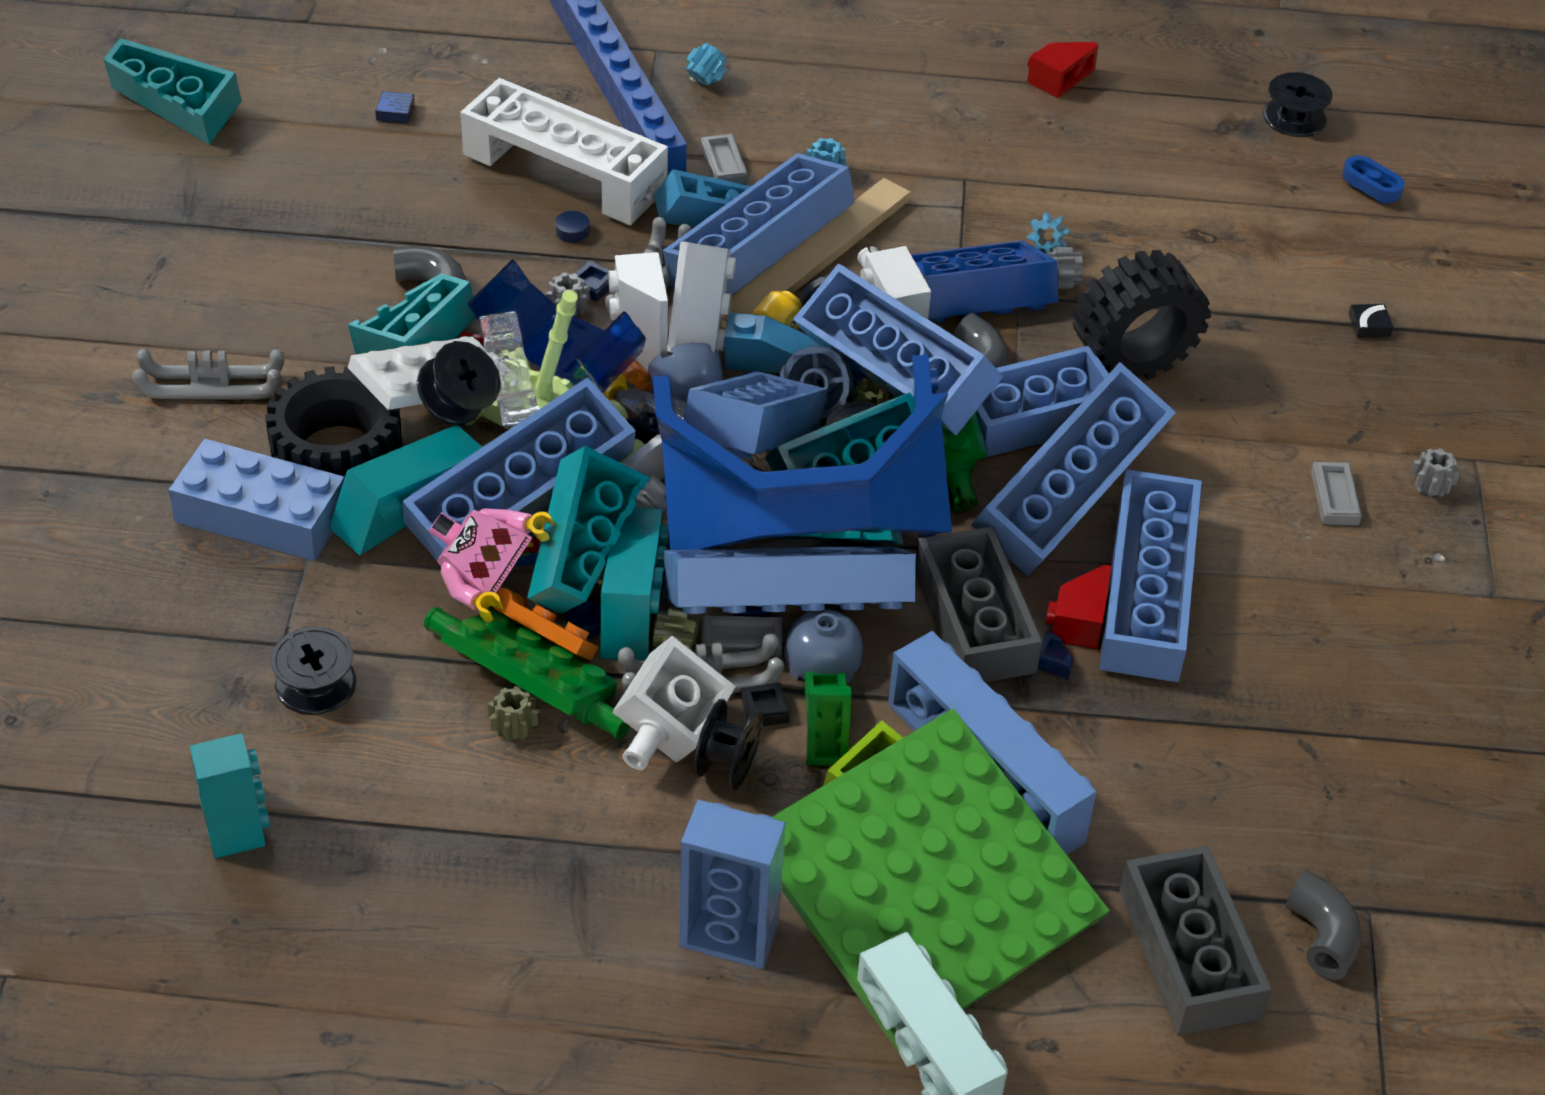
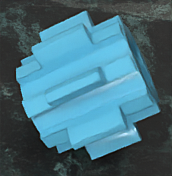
[686,43,727,86]
[806,138,847,166]
[1027,211,1071,252]

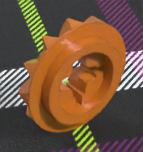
[606,345,652,393]

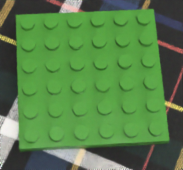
[772,708,1110,1053]

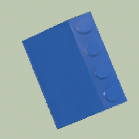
[911,240,1059,323]

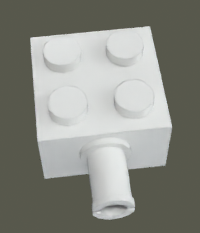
[857,246,931,319]
[612,636,736,770]

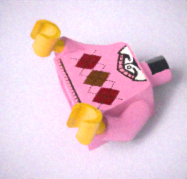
[428,508,556,623]

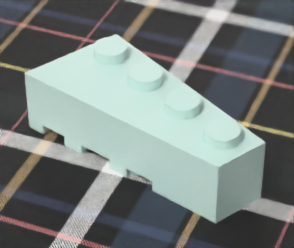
[857,932,1007,1095]

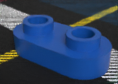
[1342,156,1405,203]

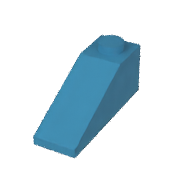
[653,169,751,227]
[724,313,821,373]

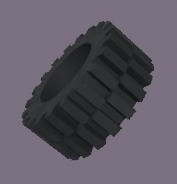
[1073,250,1211,380]
[265,367,403,477]

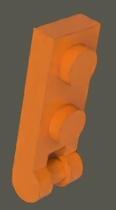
[492,587,599,660]

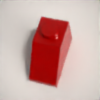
[1027,42,1099,98]
[1045,565,1111,649]

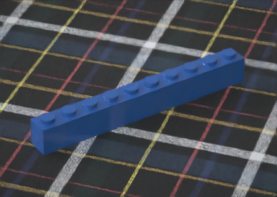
[549,0,687,177]

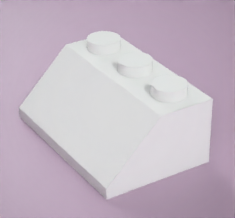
[667,241,736,352]
[609,252,668,371]

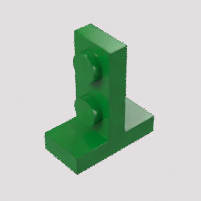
[804,671,851,765]

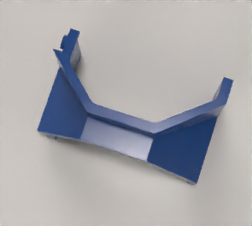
[653,354,952,550]

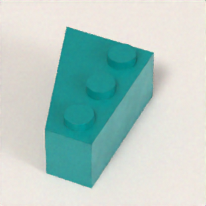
[347,273,478,355]
[189,733,270,859]

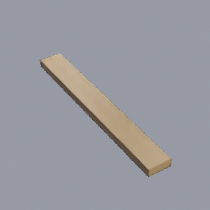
[722,178,910,329]

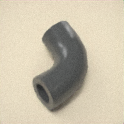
[393,246,467,282]
[953,313,1009,368]
[1285,870,1362,980]

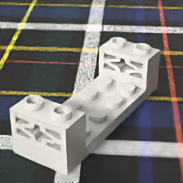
[460,78,668,225]

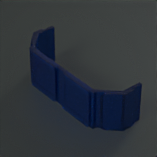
[467,259,646,393]

